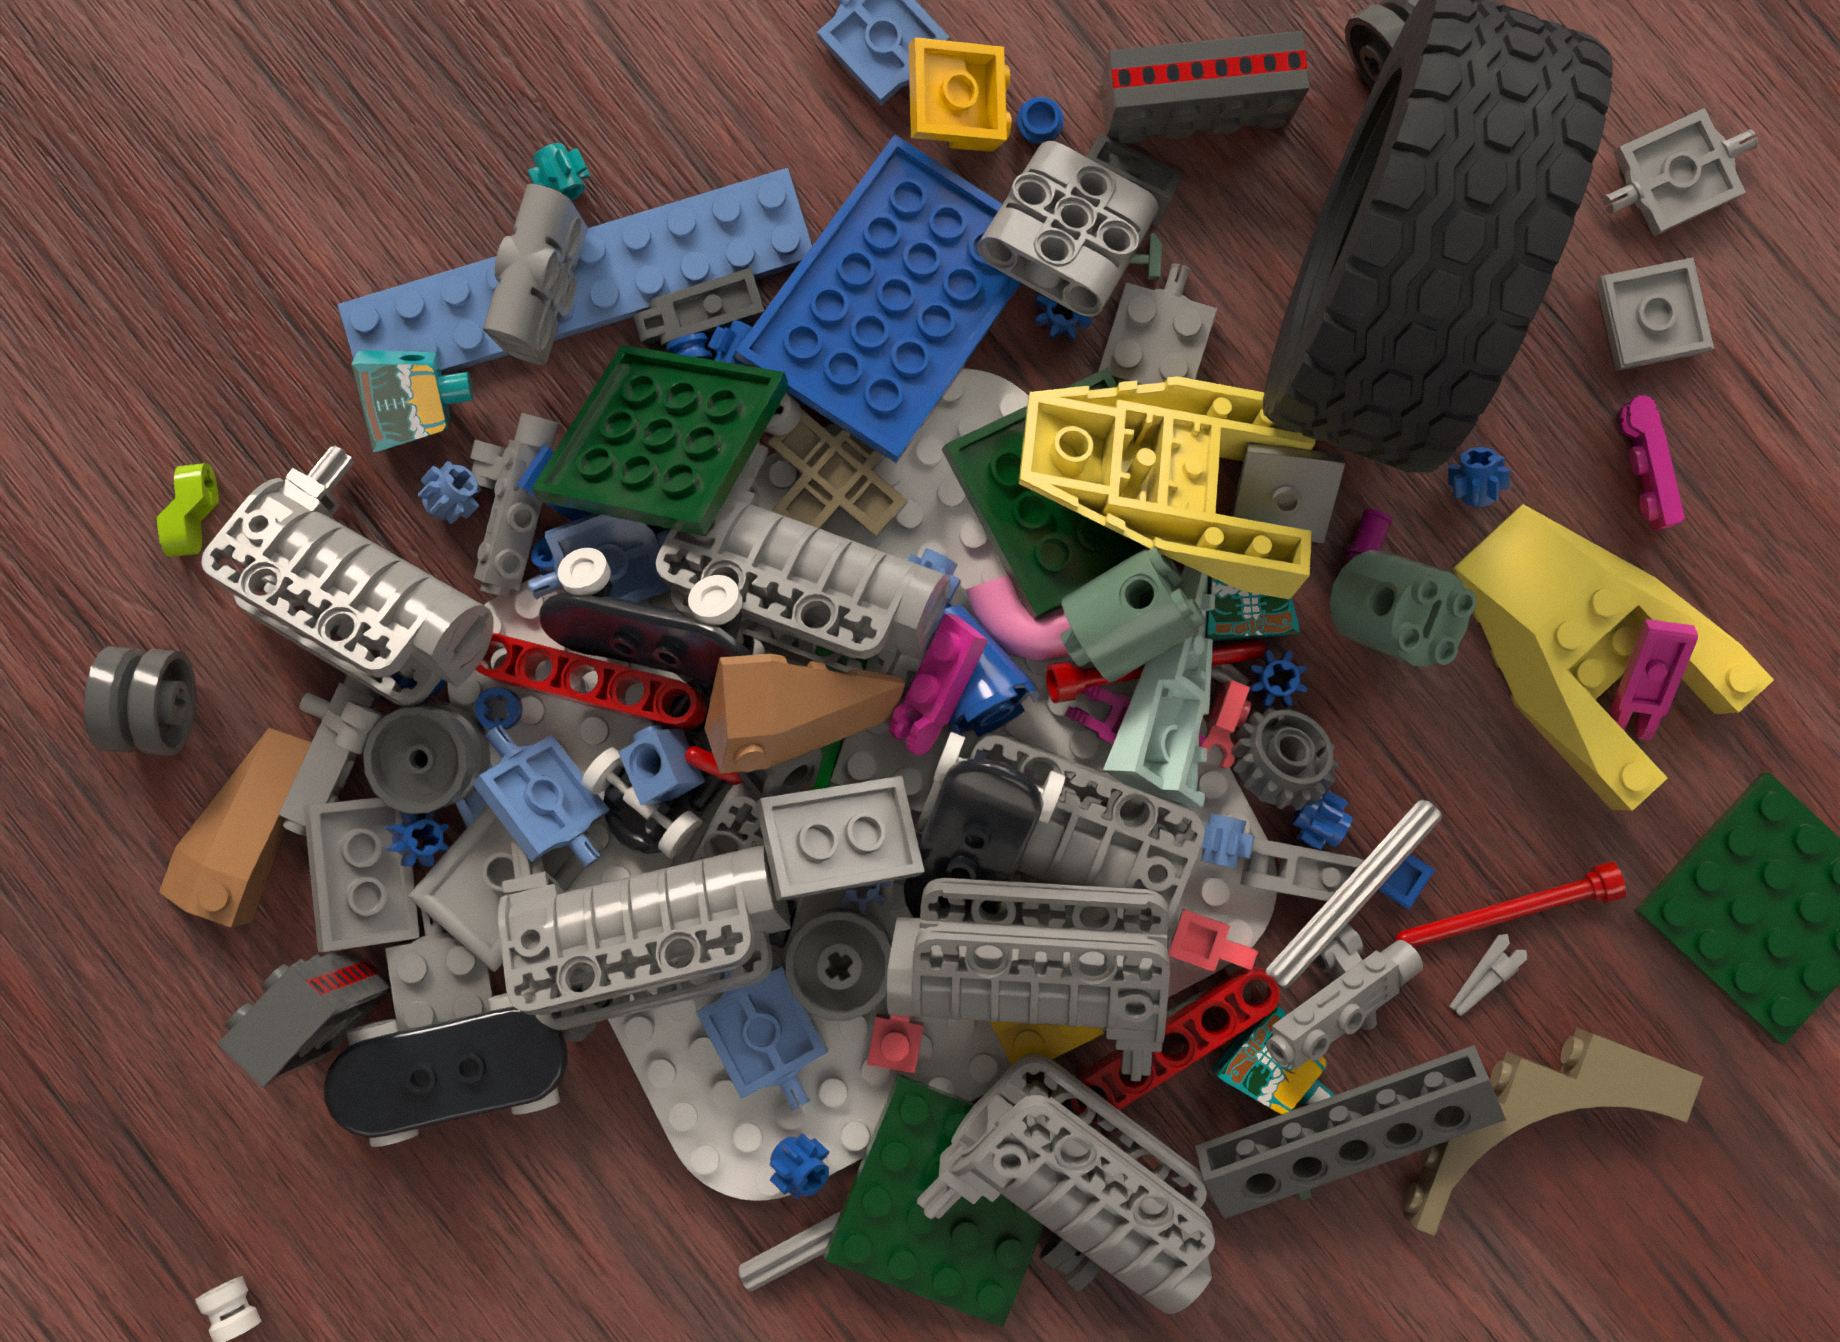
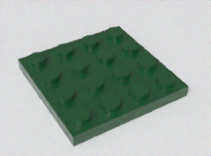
[531,345,789,536]
[941,368,1148,618]
[1634,773,1840,1045]
[823,1073,1044,1327]

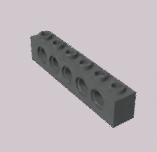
[1195,1045,1506,1219]

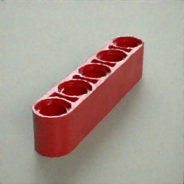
[475,633,707,731]
[1071,966,1280,1123]

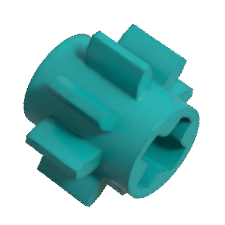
[527,143,590,201]

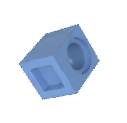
[618,725,705,805]

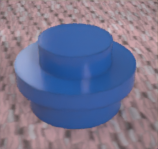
[1017,97,1064,145]

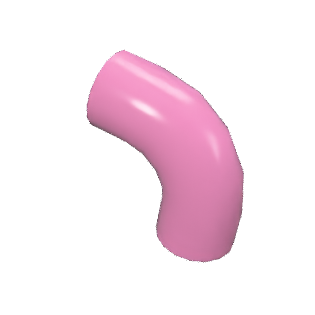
[966,575,1071,662]

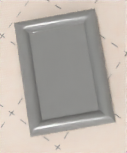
[407,805,603,972]

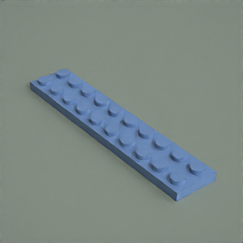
[337,168,812,375]

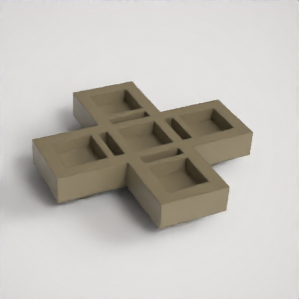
[767,408,908,539]

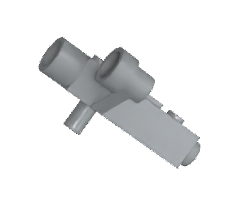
[470,413,559,597]
[278,669,385,836]
[1266,924,1423,1069]

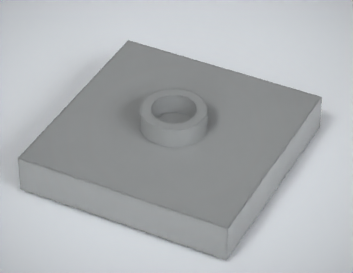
[1595,258,1714,371]
[1231,443,1345,543]

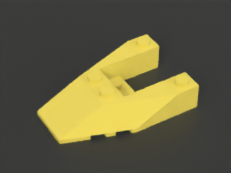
[1019,376,1315,599]
[1452,504,1774,811]

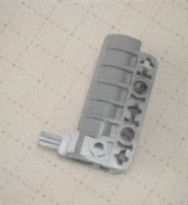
[656,441,950,675]
[201,445,494,707]
[915,731,1205,926]
[498,841,791,1030]
[887,878,1170,1081]
[917,1053,1215,1314]

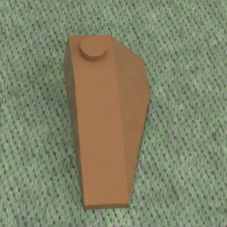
[704,654,905,774]
[159,728,312,927]

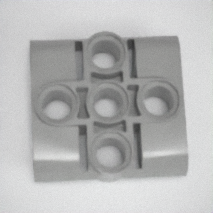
[977,141,1159,317]
[483,184,588,366]

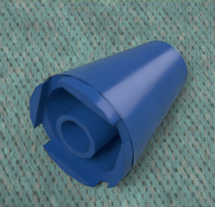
[937,602,1040,741]

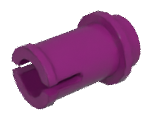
[1344,509,1393,564]

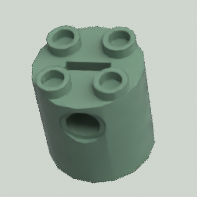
[1061,547,1207,683]
[1329,550,1476,667]

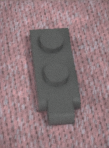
[634,268,765,348]

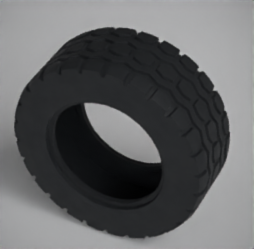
[1262,0,1613,473]

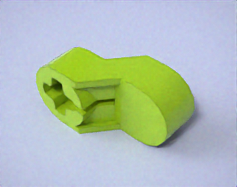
[157,463,219,557]

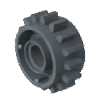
[1231,707,1338,810]

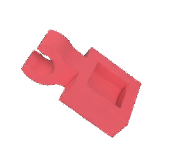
[1202,680,1251,769]
[1168,908,1258,972]
[867,1014,924,1073]

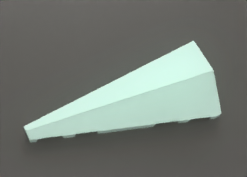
[1103,565,1215,807]

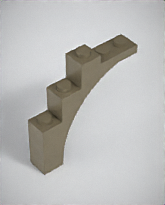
[1403,1028,1703,1236]

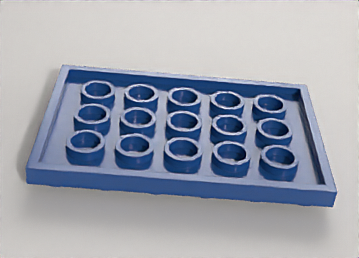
[735,134,1022,464]

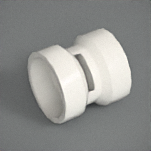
[195,1276,262,1342]

